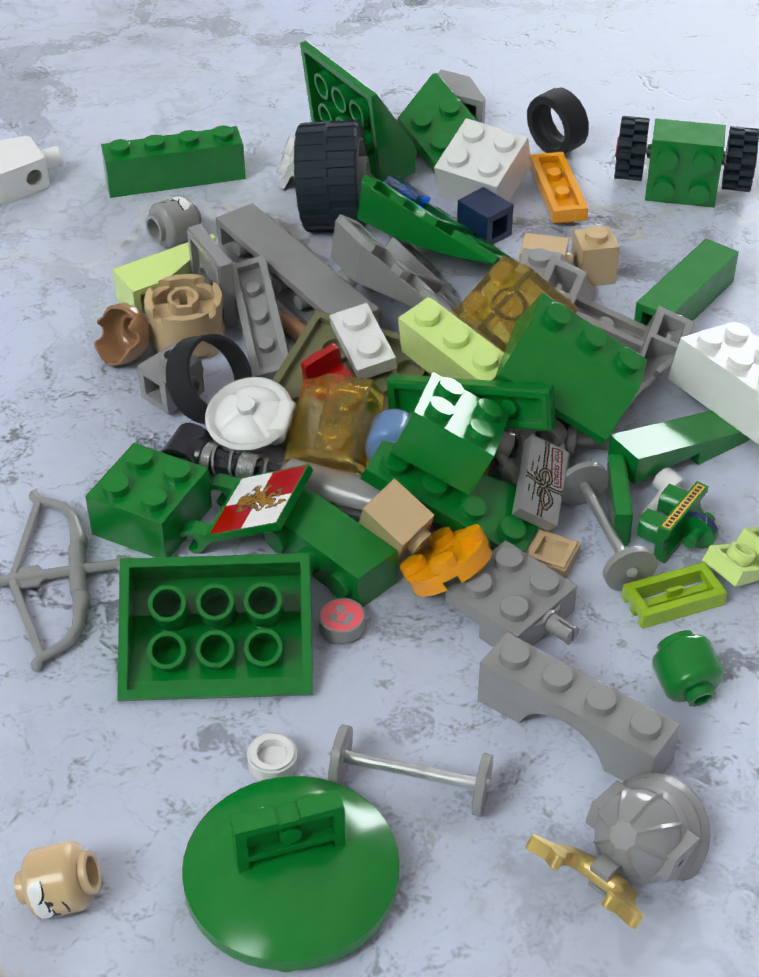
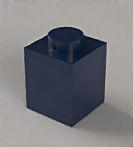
[457,187,514,245]

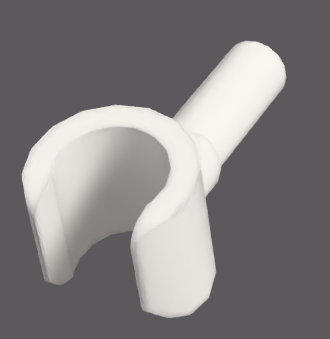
[640,467,682,516]

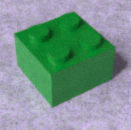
[391,372,510,496]
[85,443,212,557]

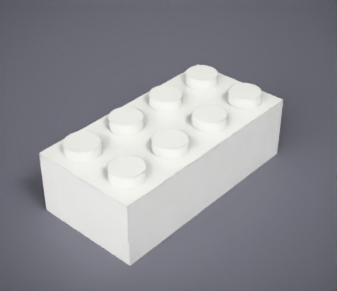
[668,322,759,445]

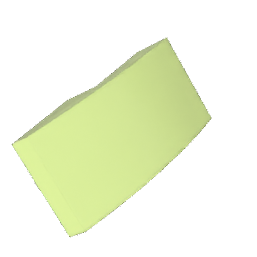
[702,527,759,586]

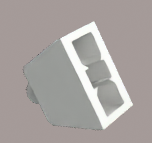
[0,136,63,206]

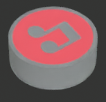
[318,598,365,644]

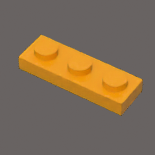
[530,152,588,224]

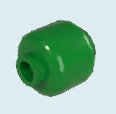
[652,630,725,707]

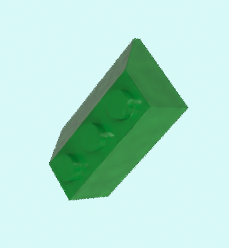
[495,292,647,445]

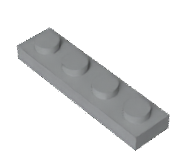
[233,255,289,380]

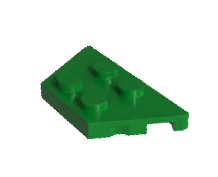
[398,73,478,172]

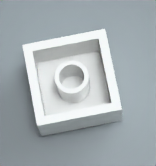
[434,118,531,202]

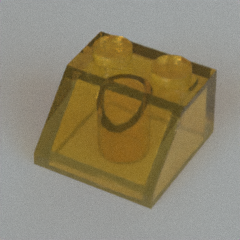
[452,255,578,352]
[283,373,385,475]

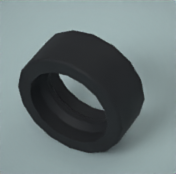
[527,87,589,155]

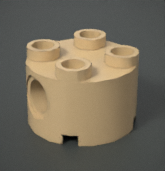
[144,274,226,358]

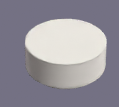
[247,733,298,781]

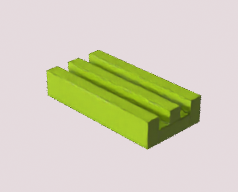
[621,562,727,629]

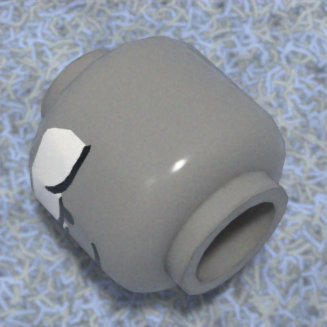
[145,196,201,248]

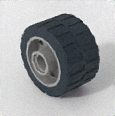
[294,119,370,232]

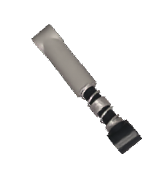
[161,423,380,520]

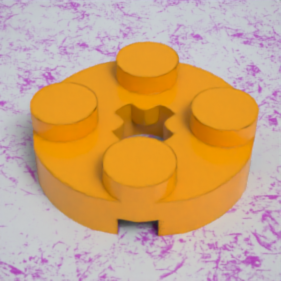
[399,524,492,597]

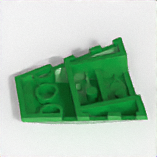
[357,175,519,270]

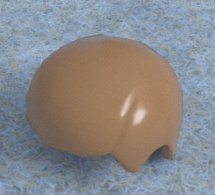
[94,302,150,366]

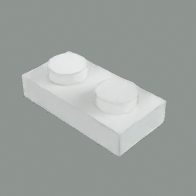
[329,303,397,381]

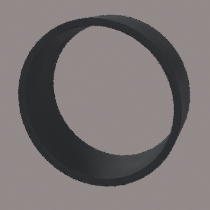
[166,334,252,424]

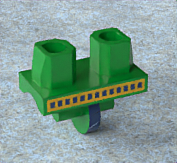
[637,481,718,563]

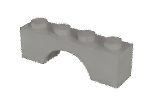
[478,632,680,782]

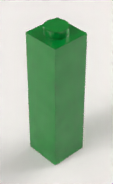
[634,238,739,326]

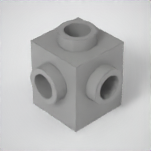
[137,343,205,415]

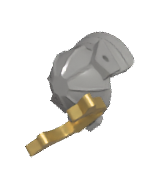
[525,772,710,929]

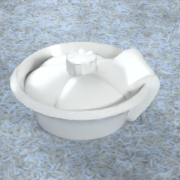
[205,377,297,452]

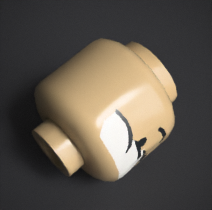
[14,841,101,919]

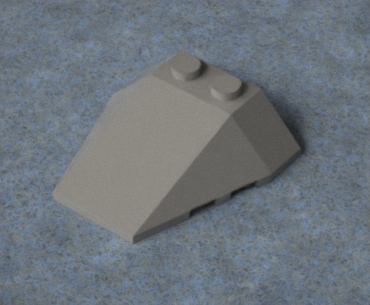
[331,214,493,336]
[537,256,695,405]

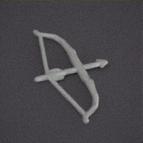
[0,490,134,672]

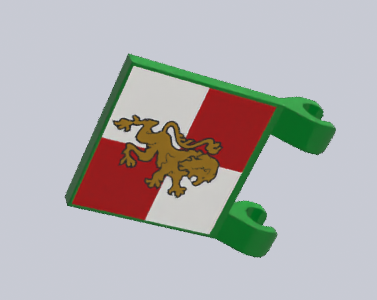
[179,464,313,553]

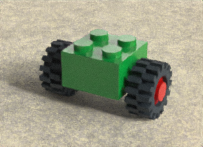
[614,116,759,208]

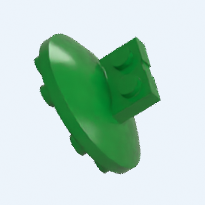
[182,776,399,972]

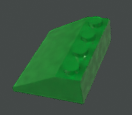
[300,40,417,182]
[117,553,313,701]

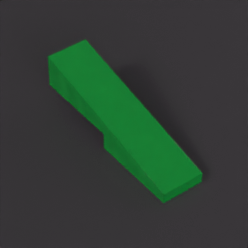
[607,410,751,485]

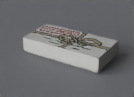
[512,435,569,532]

